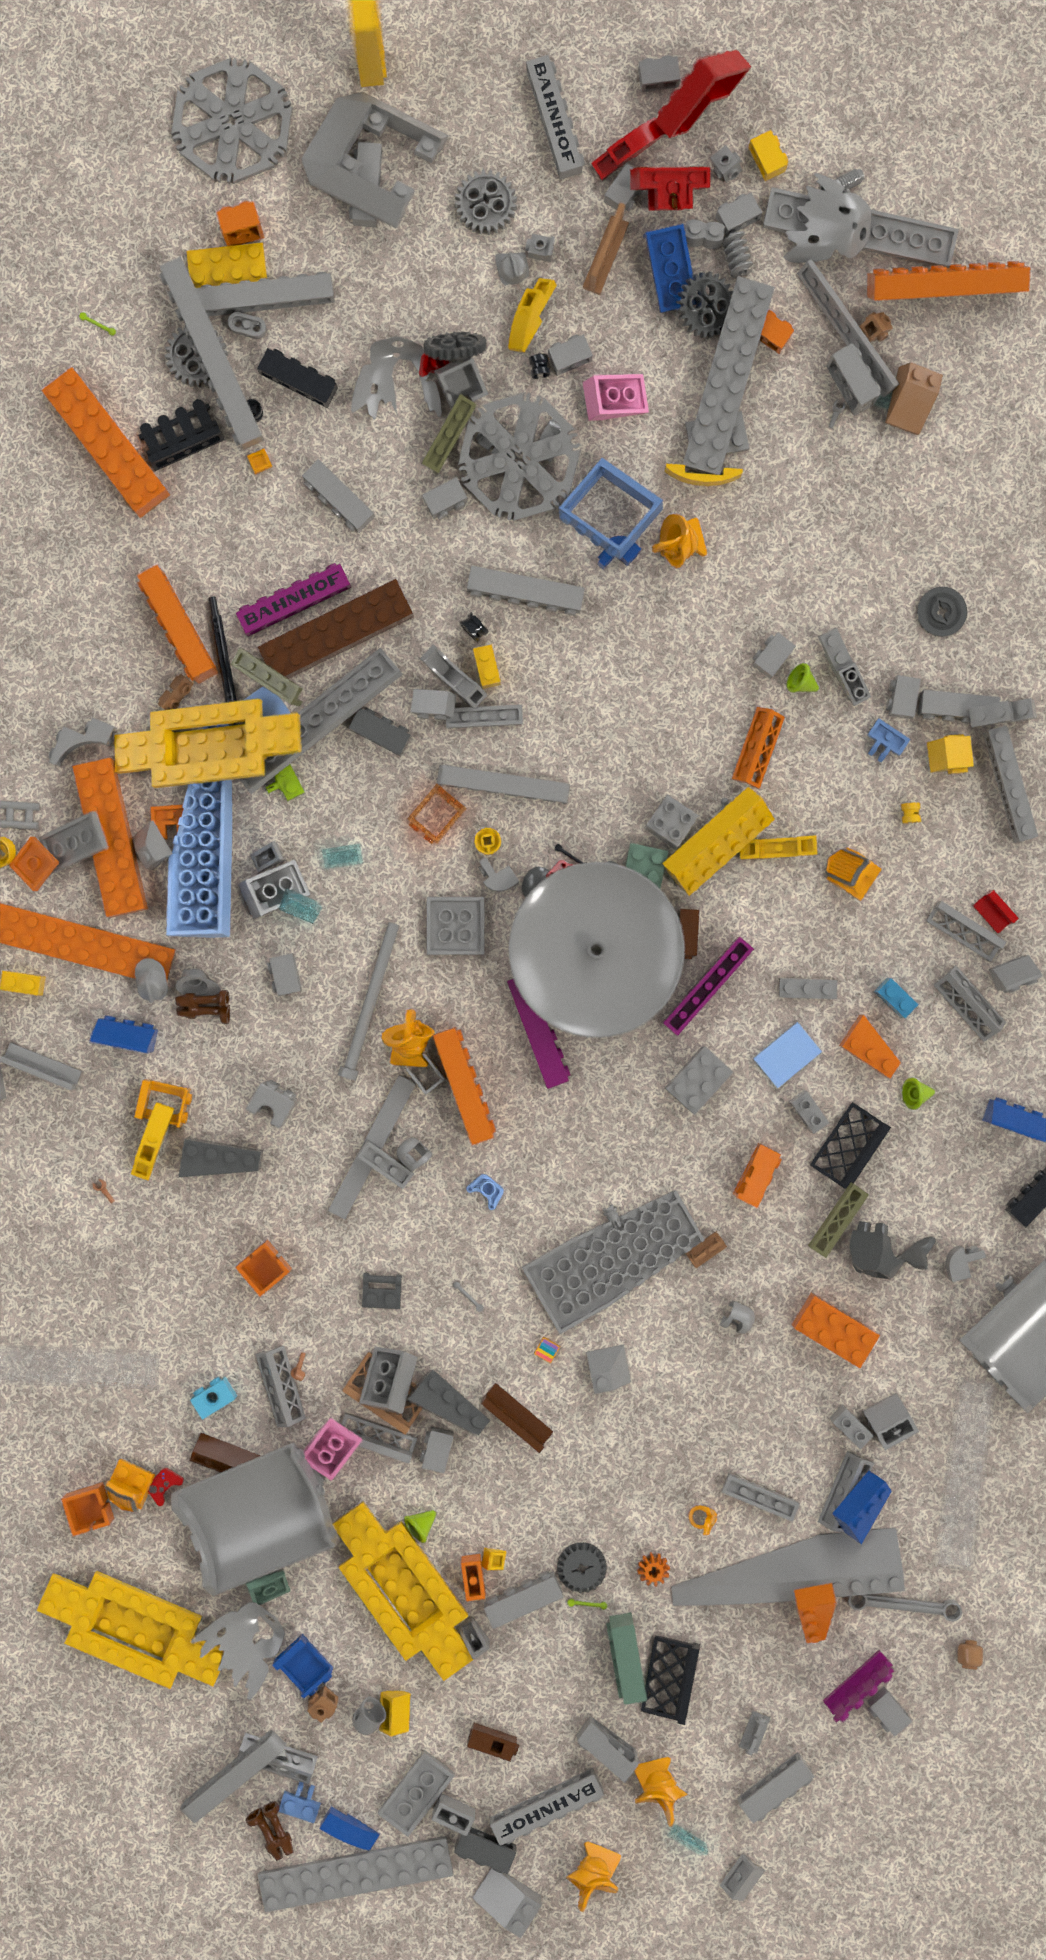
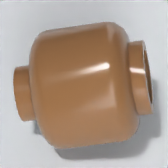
[957,1640,983,1670]

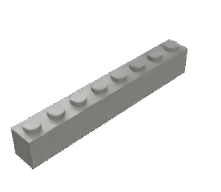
[195,272,335,317]

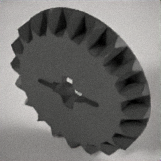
[917,587,967,637]
[557,1542,607,1593]

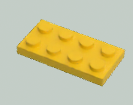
[186,242,267,288]

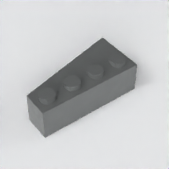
[178,1138,264,1178]
[406,1370,491,1436]

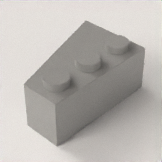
[577,1716,639,1783]

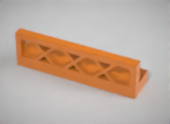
[732,707,785,789]

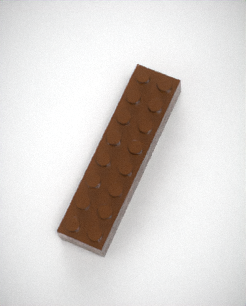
[257,579,414,679]

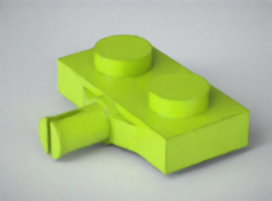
[265,764,305,801]

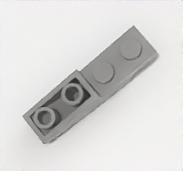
[818,628,871,706]

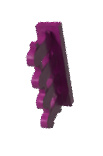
[823,1650,894,1723]

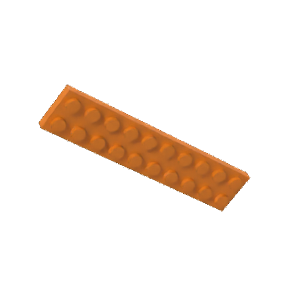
[0,903,176,981]

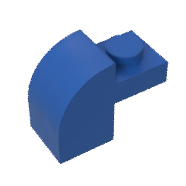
[598,536,641,570]

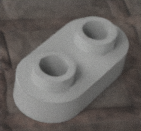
[228,312,267,339]

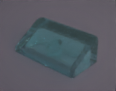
[322,844,363,869]
[279,889,322,924]
[668,1824,708,1856]

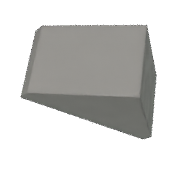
[250,841,285,872]
[457,1616,490,1660]

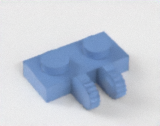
[867,718,911,762]
[279,1781,321,1823]

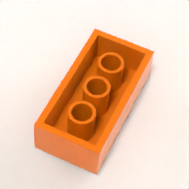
[791,1292,880,1368]

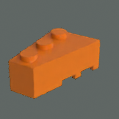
[839,1014,901,1079]
[733,1143,782,1208]
[794,1583,836,1643]

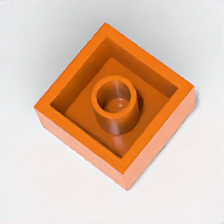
[216,201,265,246]

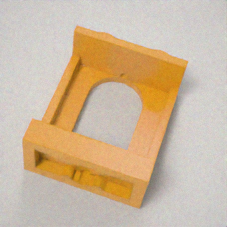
[134,1079,193,1128]

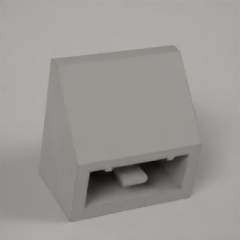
[989,955,1043,993]
[863,1393,919,1450]

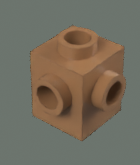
[859,312,893,342]
[307,1685,339,1723]

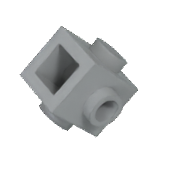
[710,145,742,183]

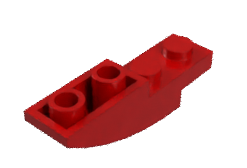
[591,117,666,181]

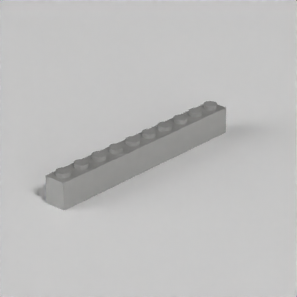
[159,256,264,450]

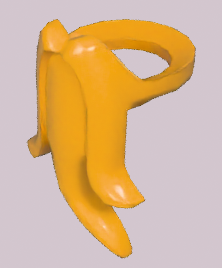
[689,1505,717,1535]

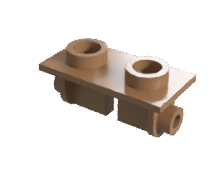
[158,674,194,710]
[685,1231,727,1268]

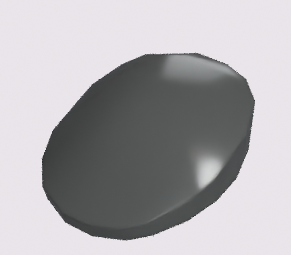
[522,866,549,897]

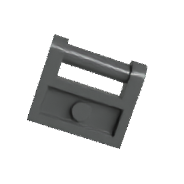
[362,1273,402,1309]

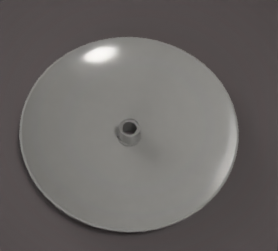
[509,862,685,1038]

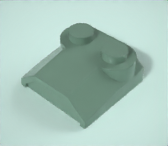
[246,1569,291,1605]

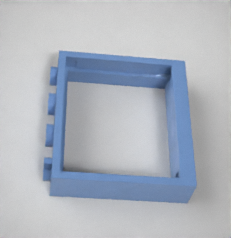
[559,458,663,560]

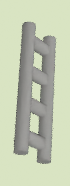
[0,801,40,830]

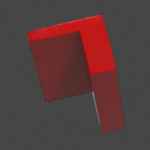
[973,890,1019,933]

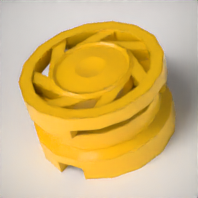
[474,828,501,855]

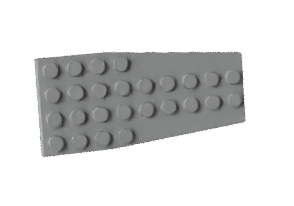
[522,1190,704,1334]

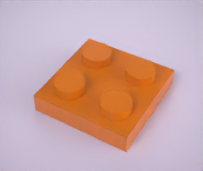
[9,836,59,891]

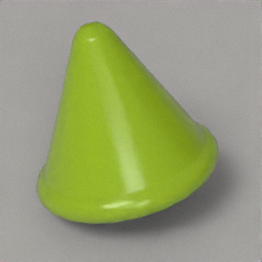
[786,663,819,693]
[902,1077,935,1110]
[404,1510,436,1543]

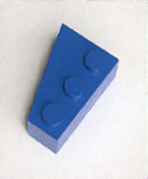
[832,1471,892,1545]

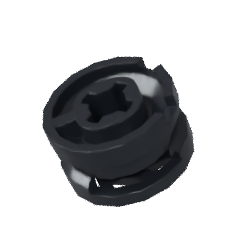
[460,612,489,643]

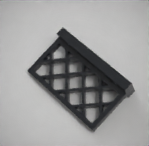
[810,1102,891,1189]
[640,1635,701,1725]

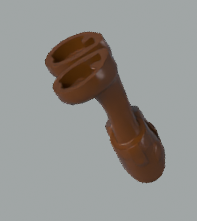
[175,990,230,1024]
[245,1801,294,1861]

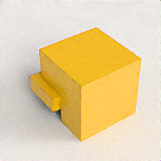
[927,734,974,774]

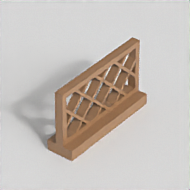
[583,202,629,295]
[342,1352,422,1435]

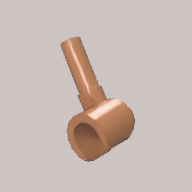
[93,1179,115,1204]
[290,1352,306,1381]

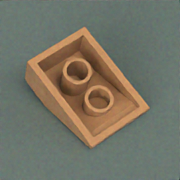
[885,362,943,435]

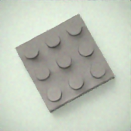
[427,897,484,955]

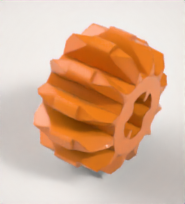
[637,1552,670,1587]

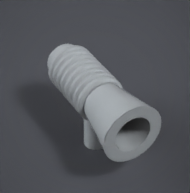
[820,169,865,193]

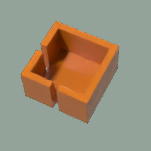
[235,1239,292,1297]
[61,1482,114,1536]

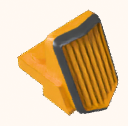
[826,847,882,901]
[105,1458,155,1512]

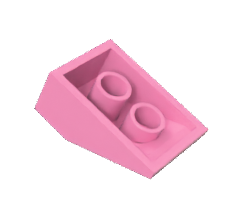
[583,374,649,421]
[304,1418,362,1481]

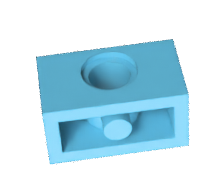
[190,1376,237,1420]

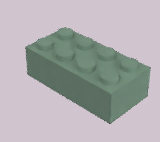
[625,843,668,889]
[606,1612,647,1705]

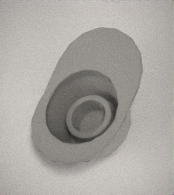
[495,252,529,286]
[135,958,168,1003]
[176,969,221,996]

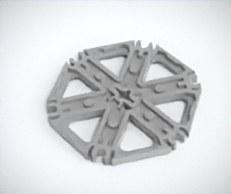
[171,58,292,184]
[458,392,581,521]

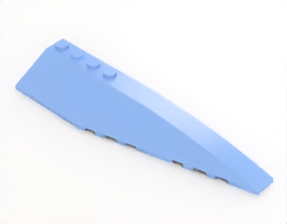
[166,724,232,938]

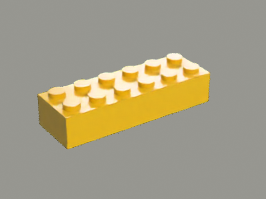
[349,0,387,87]
[662,786,775,896]

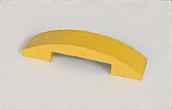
[665,464,743,486]
[740,835,818,859]

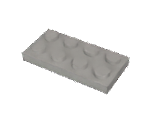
[38,811,108,874]
[378,1750,455,1837]

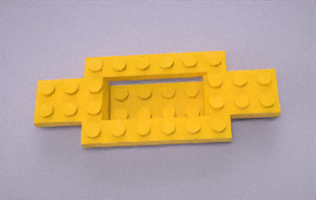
[114,698,301,788]
[332,1501,473,1681]
[36,1570,224,1689]

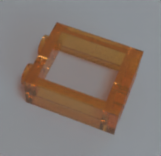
[407,784,467,845]

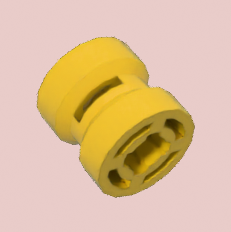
[901,802,921,823]

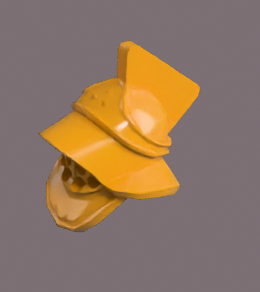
[652,514,707,568]
[382,1009,434,1067]
[634,1757,688,1827]
[566,1841,621,1912]

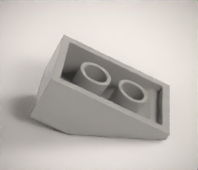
[238,860,311,919]
[472,1868,542,1938]

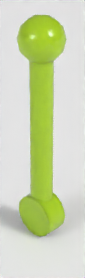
[79,312,116,336]
[568,1598,607,1610]

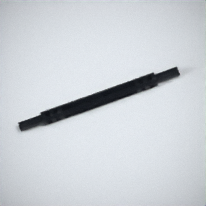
[208,596,239,726]

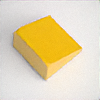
[482,1547,507,1570]

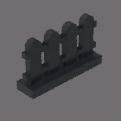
[138,399,225,471]

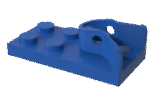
[643,224,696,313]

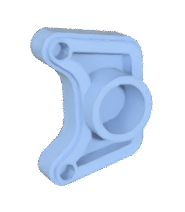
[466,1174,504,1210]

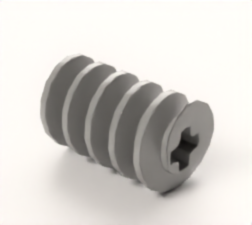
[722,231,753,278]

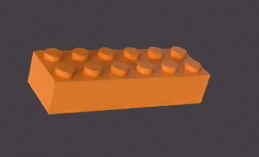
[137,564,219,684]
[433,1027,496,1145]

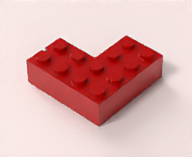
[655,49,752,138]

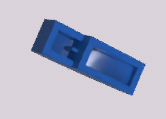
[320,1806,380,1851]

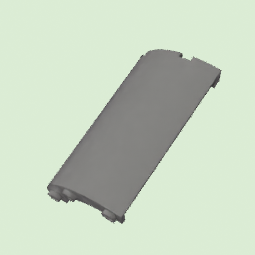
[960,1259,1046,1414]
[171,1443,337,1596]

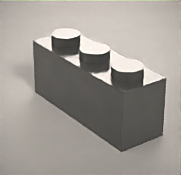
[349,707,411,757]
[454,1827,517,1874]

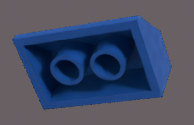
[89,1015,158,1053]
[982,1097,1046,1143]

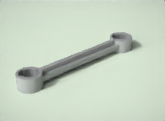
[847,1594,962,1622]

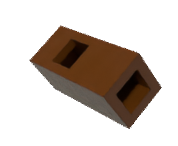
[678,909,700,960]
[467,1722,519,1762]

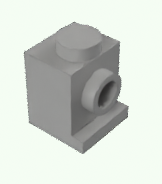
[525,234,555,262]

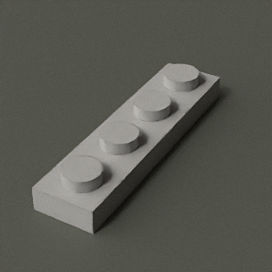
[446,705,523,729]
[721,1473,800,1522]

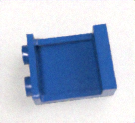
[272,1633,333,1699]

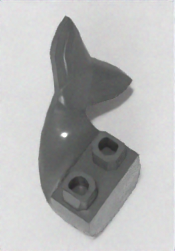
[849,1221,936,1280]

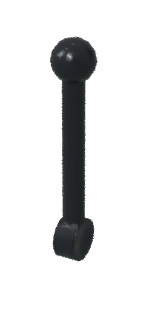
[555,844,587,864]

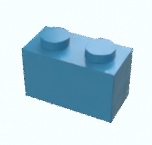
[874,978,919,1019]

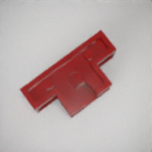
[630,166,710,211]

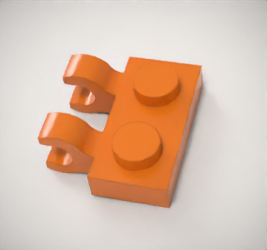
[150,804,184,840]

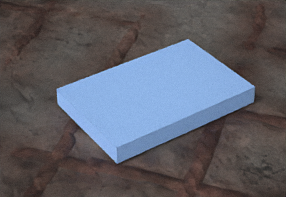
[753,1022,822,1088]

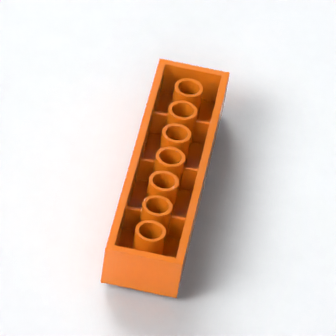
[867,261,1031,301]
[41,367,170,518]
[72,758,148,918]

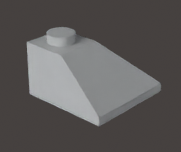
[132,821,173,870]
[586,1344,631,1394]

